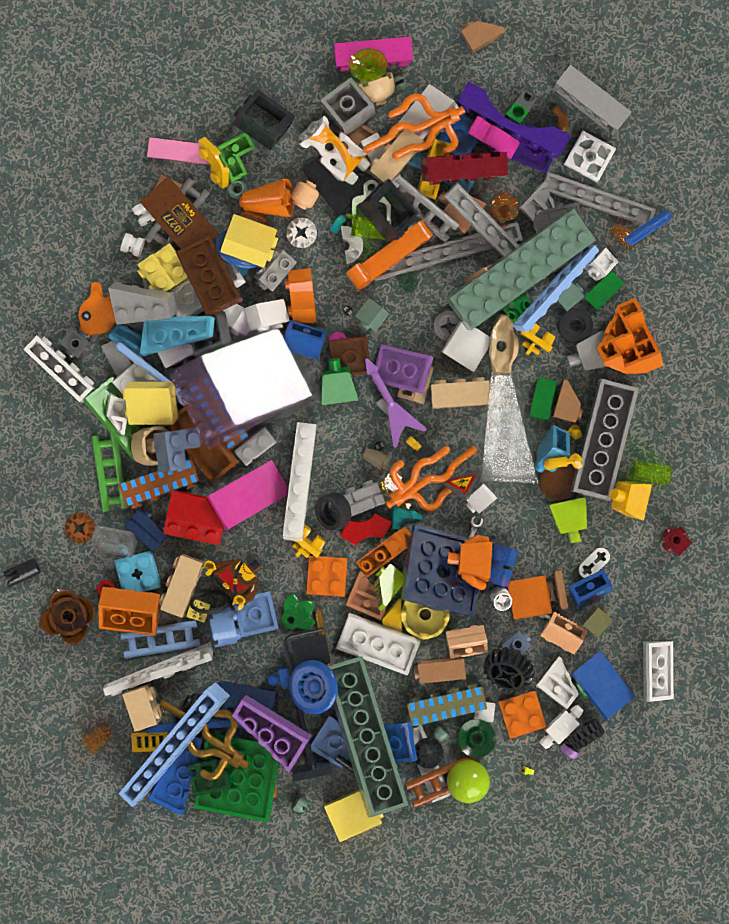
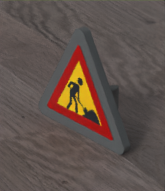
[440,471,481,500]

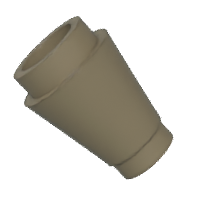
[362,448,392,471]

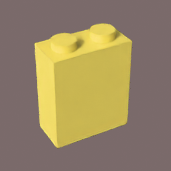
[220,214,278,268]
[123,382,178,425]
[324,789,384,842]

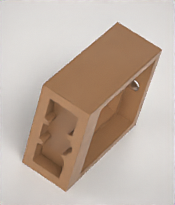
[414,657,466,684]

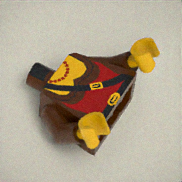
[202,559,262,610]

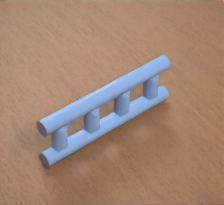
[120,620,201,659]

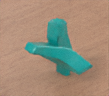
[390,504,422,530]

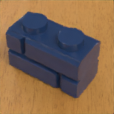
[124,509,168,552]

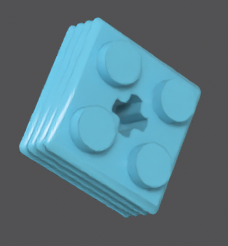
[114,551,162,592]

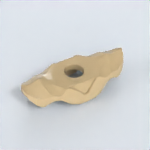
[489,313,519,379]

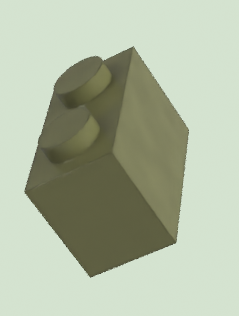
[580,606,613,638]

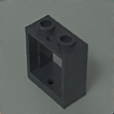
[233,90,295,151]
[358,179,418,242]

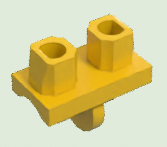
[520,323,555,356]
[292,525,326,558]

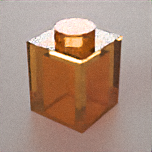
[81,724,112,755]

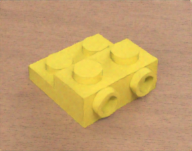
[137,243,188,292]

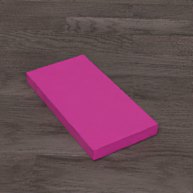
[207,460,289,530]

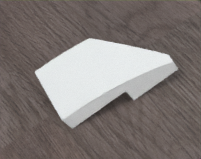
[106,396,127,435]

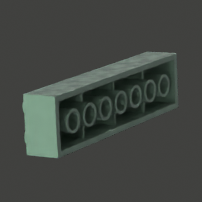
[445,209,596,330]
[328,656,408,818]

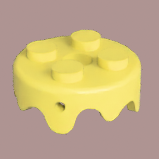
[401,601,450,639]

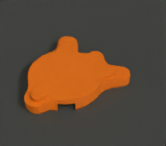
[79,282,116,337]

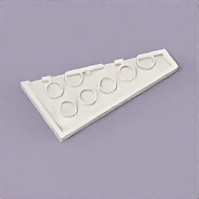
[103,642,213,696]

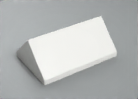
[643,641,674,702]

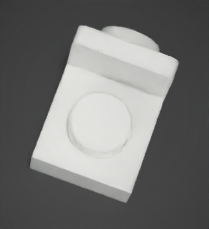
[584,248,618,281]

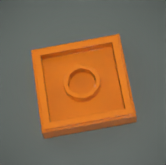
[508,575,552,620]

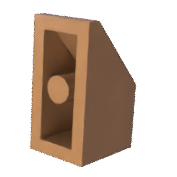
[461,21,506,54]
[552,379,583,423]

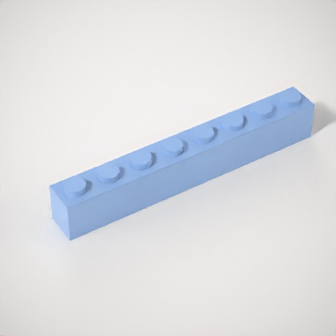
[119,682,230,807]

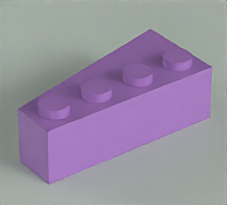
[232,695,312,773]

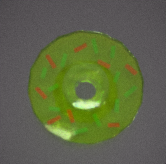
[349,48,387,81]

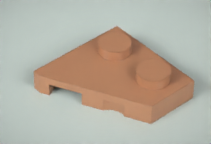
[346,572,387,621]

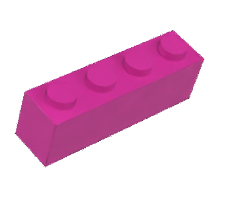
[334,37,413,72]

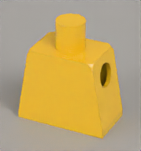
[609,481,652,520]

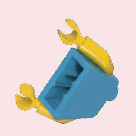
[534,425,583,473]

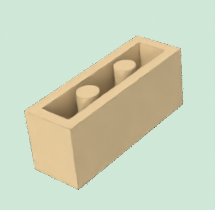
[369,129,425,183]

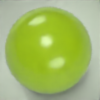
[447,760,490,803]

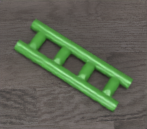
[91,433,129,512]

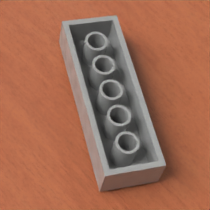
[570,379,639,501]

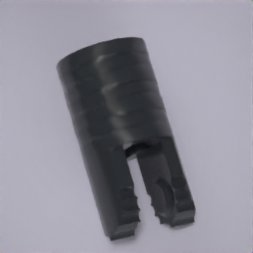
[3,558,41,587]

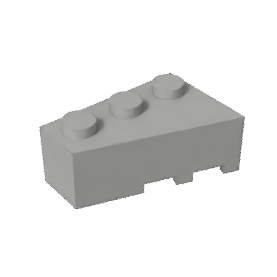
[108,281,177,325]

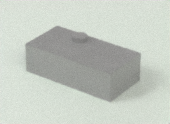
[553,64,631,136]

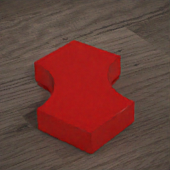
[340,512,392,546]

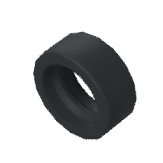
[315,492,352,531]

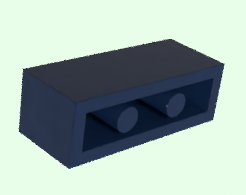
[219,680,277,711]

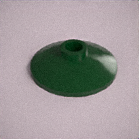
[458,719,496,758]

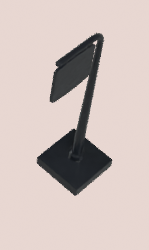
[284,628,332,782]

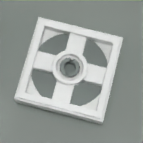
[564,130,616,183]

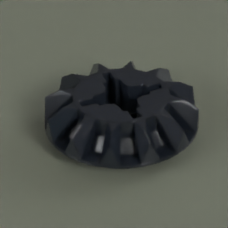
[415,738,444,769]

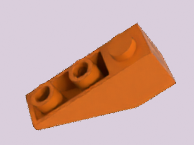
[356,527,411,578]

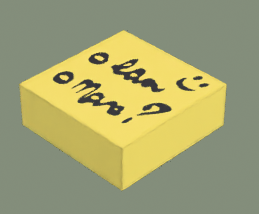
[186,599,211,623]

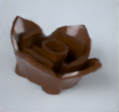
[39,588,96,645]

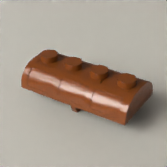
[167,401,239,482]

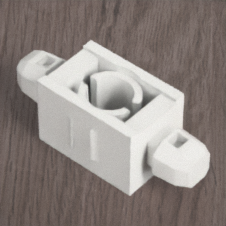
[540,705,583,749]

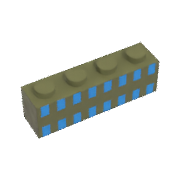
[407,683,487,727]

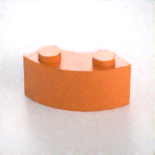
[285,268,316,324]

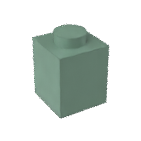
[556,282,584,312]
[355,298,389,332]

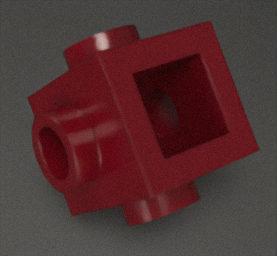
[660,526,693,556]

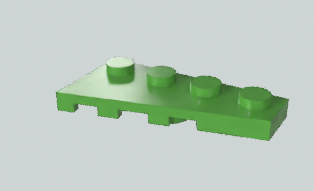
[83,376,140,459]

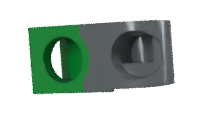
[505,89,538,125]

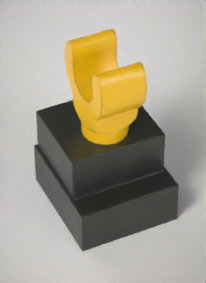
[406,436,436,460]

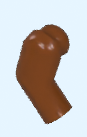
[551,105,569,132]

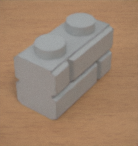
[234,426,277,466]
[343,480,385,516]

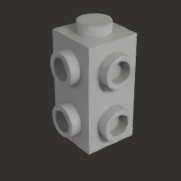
[253,248,297,292]

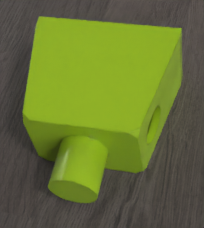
[548,497,587,544]

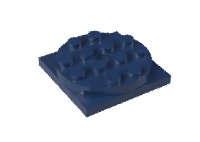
[401,524,479,617]

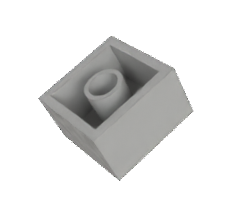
[320,78,376,135]

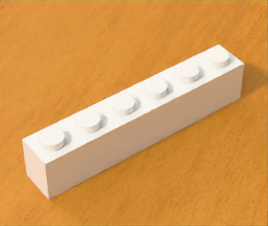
[283,422,316,542]

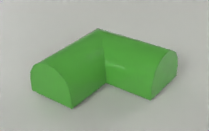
[216,132,255,183]

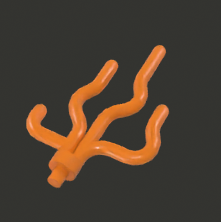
[363,93,465,159]
[385,446,477,512]

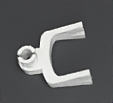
[352,180,391,226]

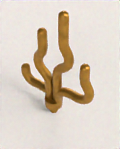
[160,700,250,780]

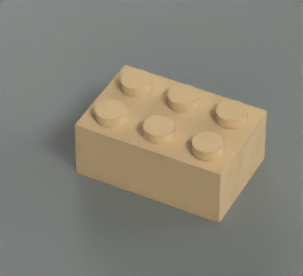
[430,377,491,409]
[159,554,205,618]
[123,682,164,732]

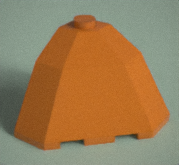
[596,297,664,374]

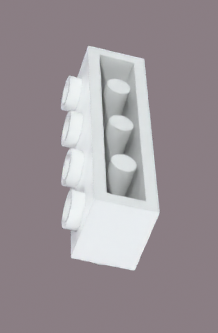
[23,335,95,403]

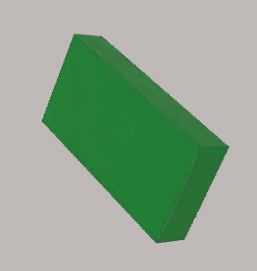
[584,271,624,311]

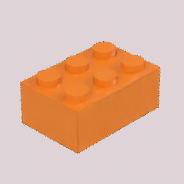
[99,587,160,636]

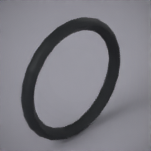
[190,590,230,614]

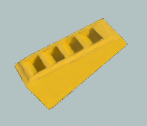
[131,732,170,752]

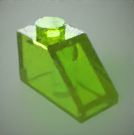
[631,461,672,486]

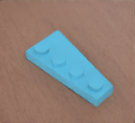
[140,316,215,356]

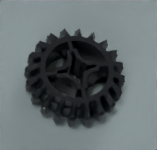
[483,647,535,693]

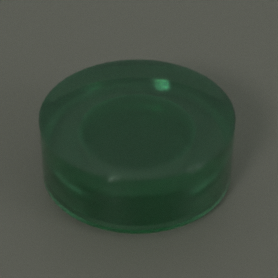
[399,272,418,292]

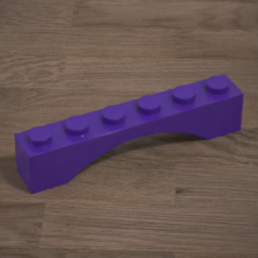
[457,81,570,159]

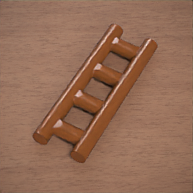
[404,756,477,808]

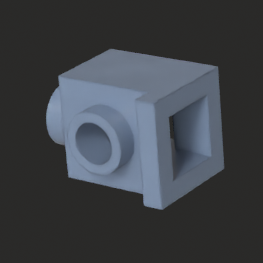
[501,630,531,654]

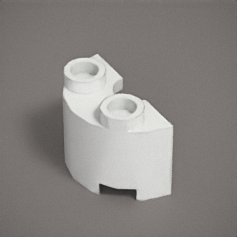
[341,226,363,266]

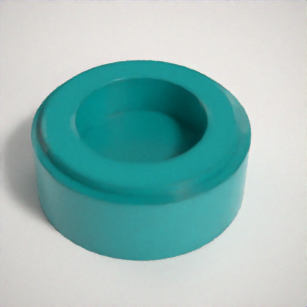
[330,215,347,234]

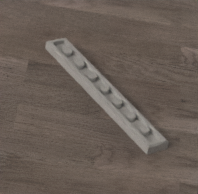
[375,222,523,282]

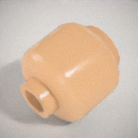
[291,180,319,210]

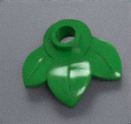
[281,593,315,630]

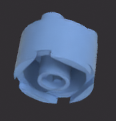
[208,605,241,648]

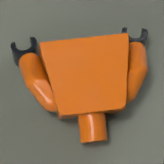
[447,535,496,595]

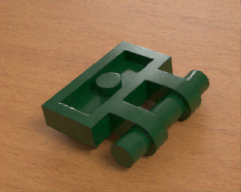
[188,756,232,796]

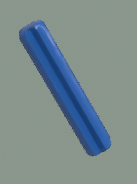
[625,211,672,246]

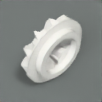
[286,218,317,248]

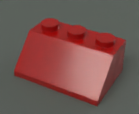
[163,490,224,545]

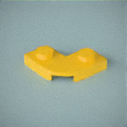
[198,137,229,189]

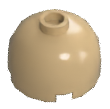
[356,72,395,106]

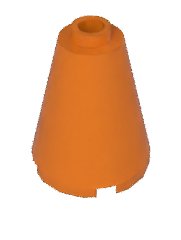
[239,179,294,217]

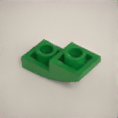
[530,377,557,421]

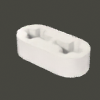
[578,548,610,578]

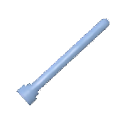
[116,342,194,406]

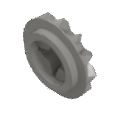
[434,311,460,341]

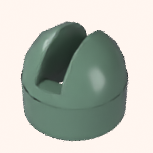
[394,76,407,92]
[433,726,450,742]
[291,796,308,813]

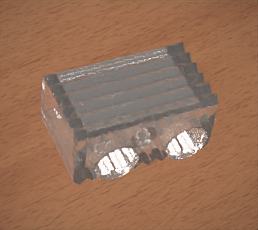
[91,525,137,558]

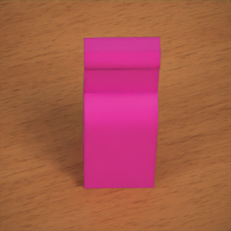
[467,116,520,159]

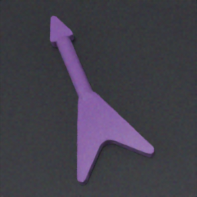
[365,358,426,448]

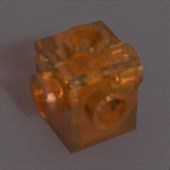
[491,191,520,224]

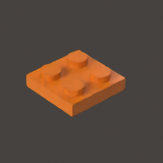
[307,556,347,597]
[498,690,546,739]

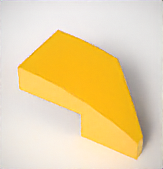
[382,599,402,632]

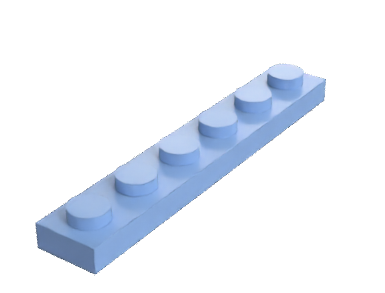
[513,245,599,332]

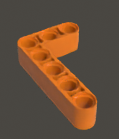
[346,220,434,291]

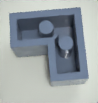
[153,428,201,472]

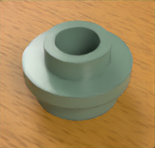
[227,180,247,199]

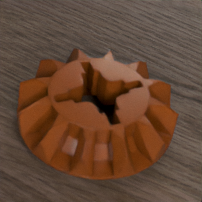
[65,513,95,543]

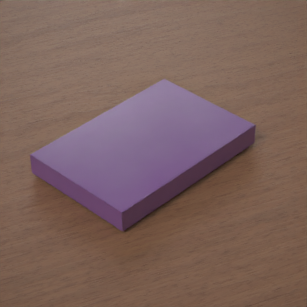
[371,344,433,394]

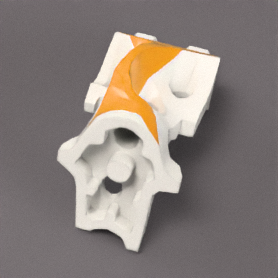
[298,116,370,185]

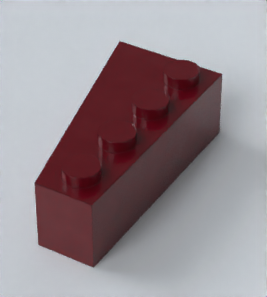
[421,151,508,185]

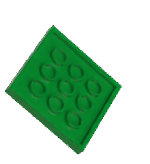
[194,732,280,823]

